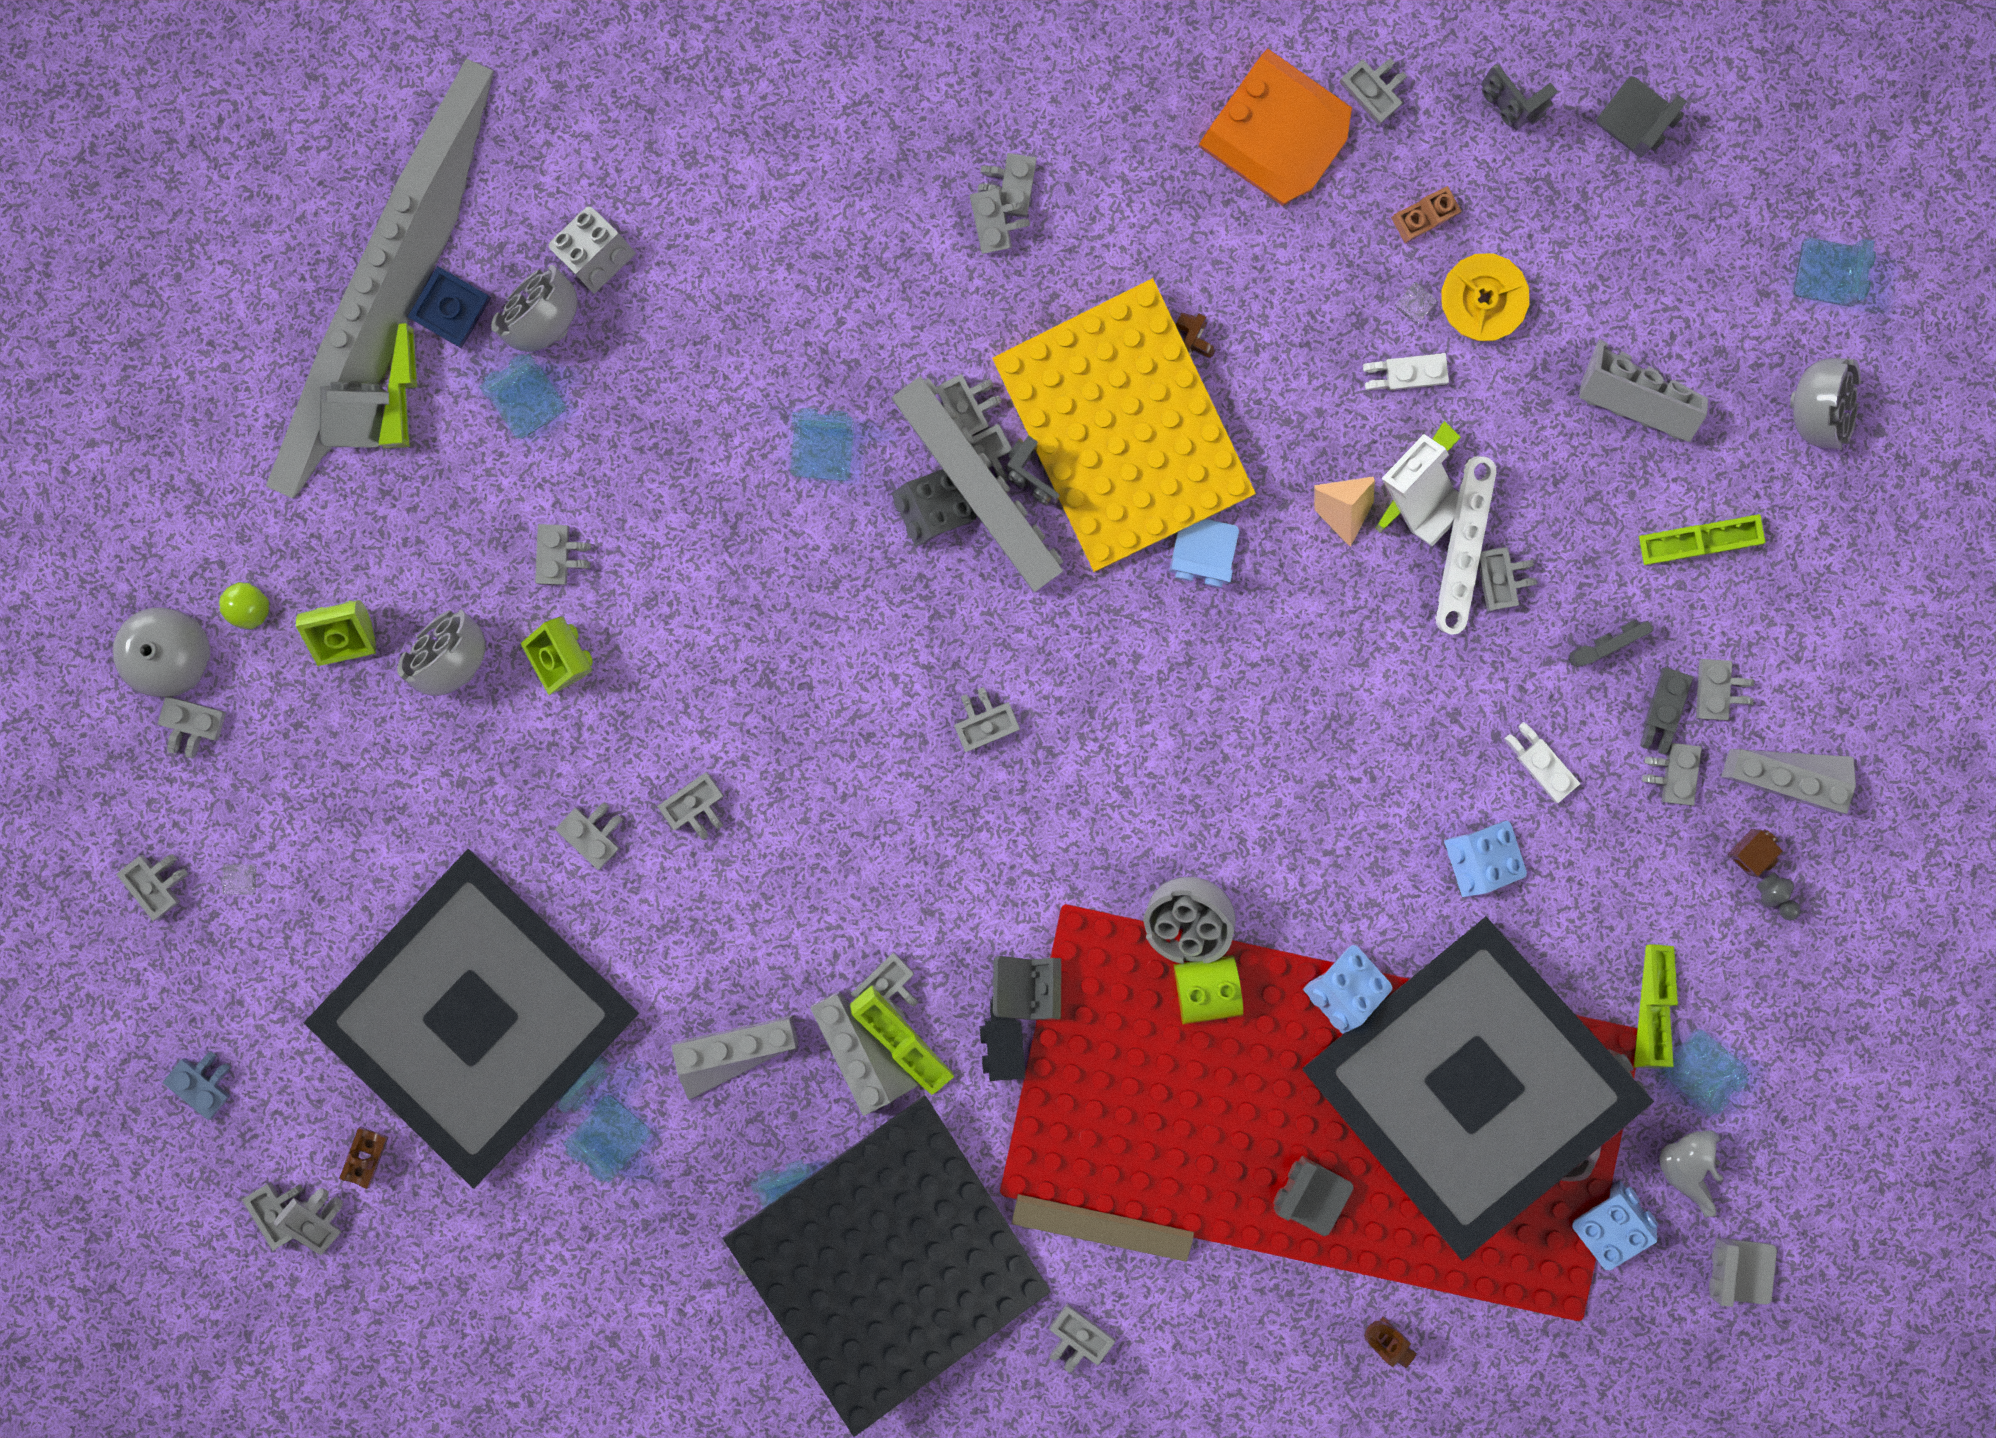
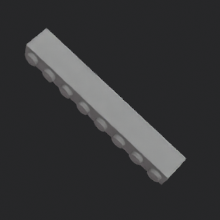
[891,376,1063,592]

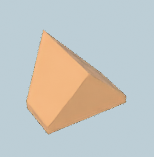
[1314,477,1375,547]

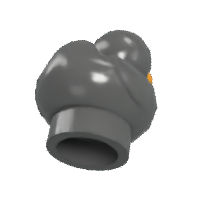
[1756,872,1801,921]

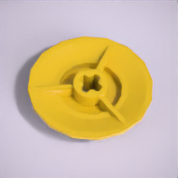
[1441,253,1529,341]

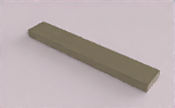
[1011,1194,1194,1262]

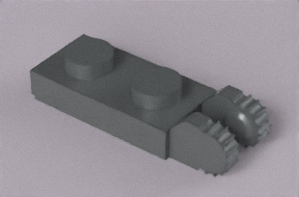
[1568,619,1653,667]
[1640,667,1694,755]

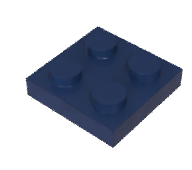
[408,266,491,349]

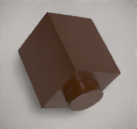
[1727,829,1783,877]

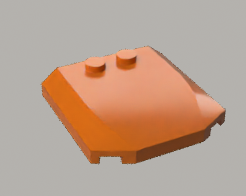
[1198,48,1352,206]

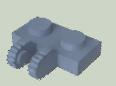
[162,1051,231,1120]

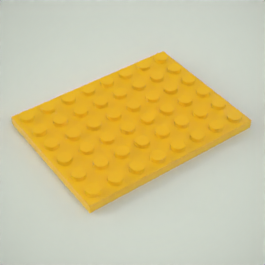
[992,278,1256,572]

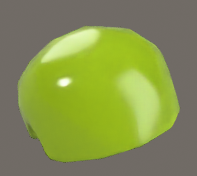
[219,582,269,629]

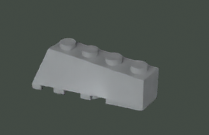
[1579,339,1708,442]
[1721,749,1856,814]
[810,991,919,1116]
[671,1015,799,1100]

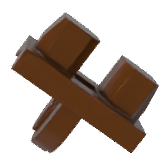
[1176,313,1216,358]
[339,1126,388,1189]
[1364,1317,1417,1368]

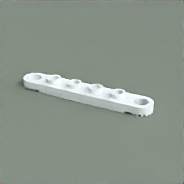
[1435,456,1496,634]

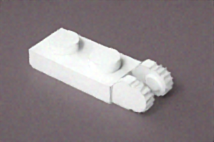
[1363,353,1449,391]
[1505,722,1580,803]

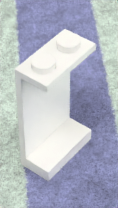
[1382,434,1459,546]

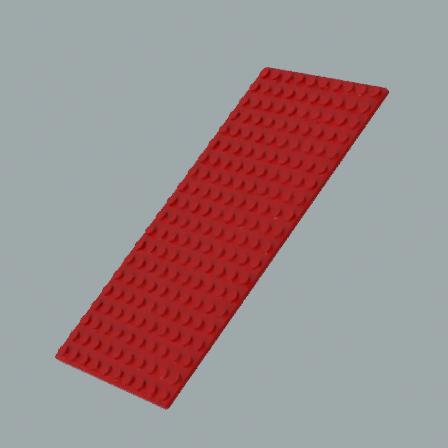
[1000,904,1638,1321]

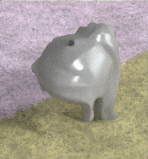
[1660,1130,1723,1218]

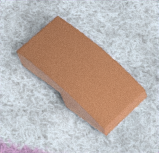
[1391,186,1462,243]

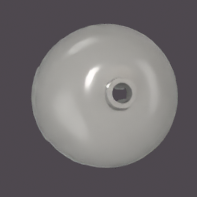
[491,265,578,352]
[1790,358,1861,450]
[113,607,210,697]
[397,609,486,696]
[1143,877,1236,964]

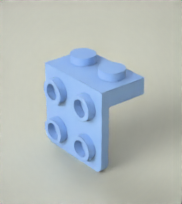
[1169,519,1239,588]
[1444,821,1527,897]
[1303,945,1392,1034]
[1572,1180,1658,1270]

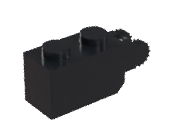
[980,996,1026,1081]

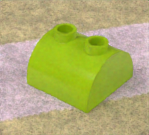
[296,600,376,666]
[520,616,593,695]
[1173,955,1243,1024]

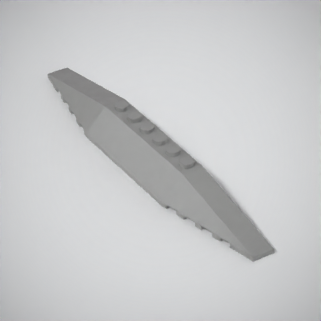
[266,58,494,499]

